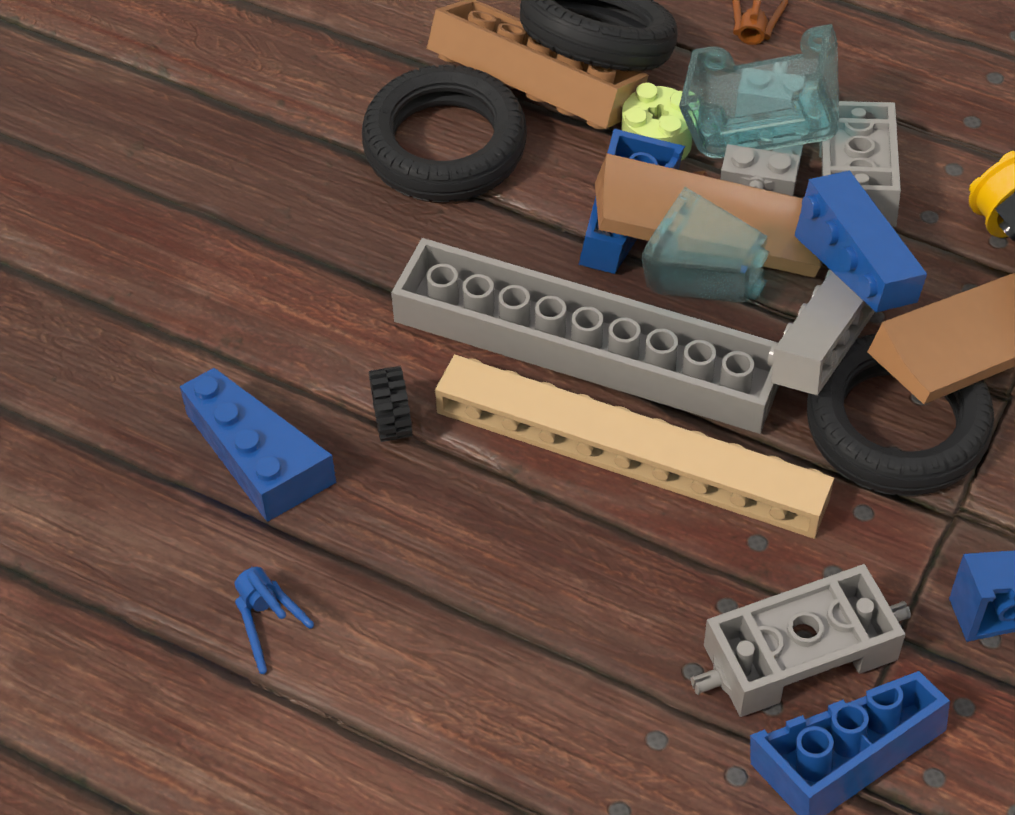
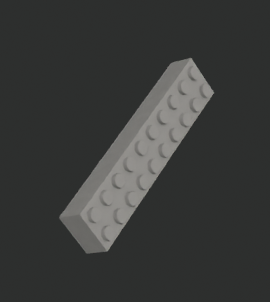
[391,238,780,434]

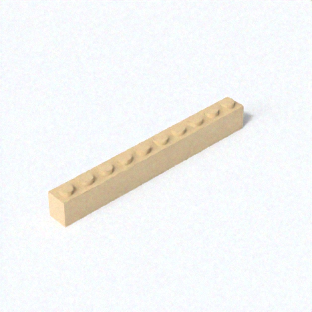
[435,354,834,539]

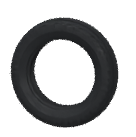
[520,0,678,71]
[362,65,527,202]
[807,333,994,496]

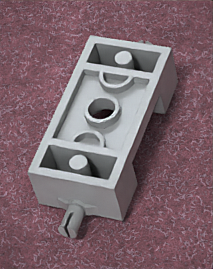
[720,57,815,196]
[819,101,901,227]
[690,564,911,717]

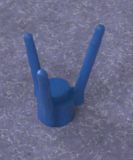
[234,567,314,674]

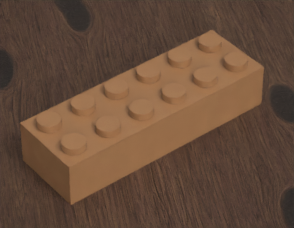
[426,0,649,129]

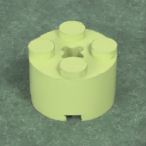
[621,83,694,161]

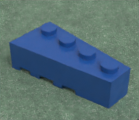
[579,129,685,274]
[794,170,927,313]
[180,368,336,522]
[949,550,1015,642]
[750,671,950,815]

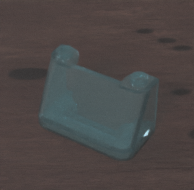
[679,24,840,158]
[642,187,770,303]

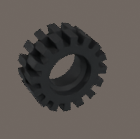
[369,366,413,442]

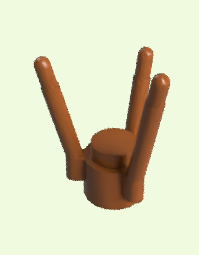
[732,0,788,45]

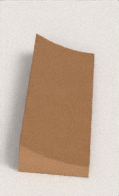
[595,153,821,278]
[868,273,1015,404]

